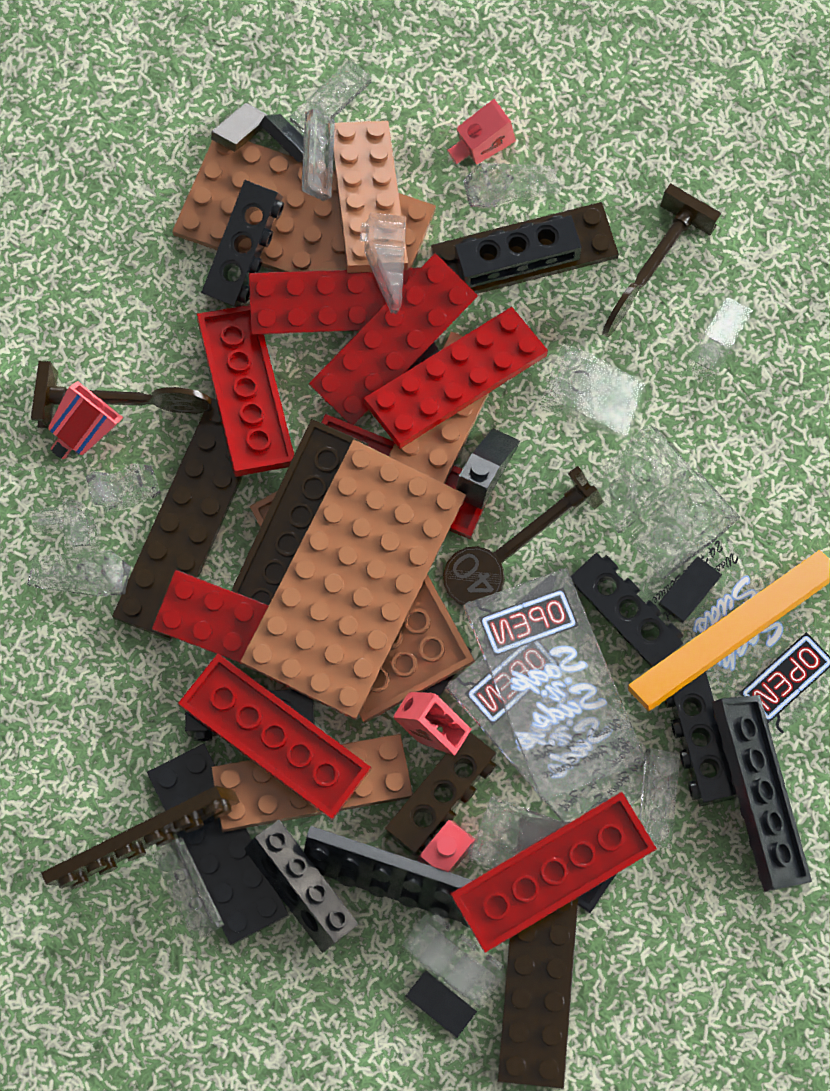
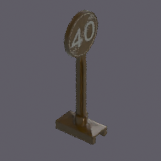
[602,183,721,337]
[31,361,212,429]
[443,466,604,608]

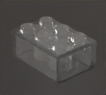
[469,796,567,869]
[402,913,506,1011]

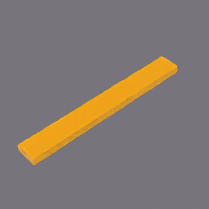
[628,550,830,712]

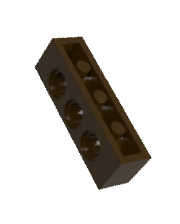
[385,732,497,856]

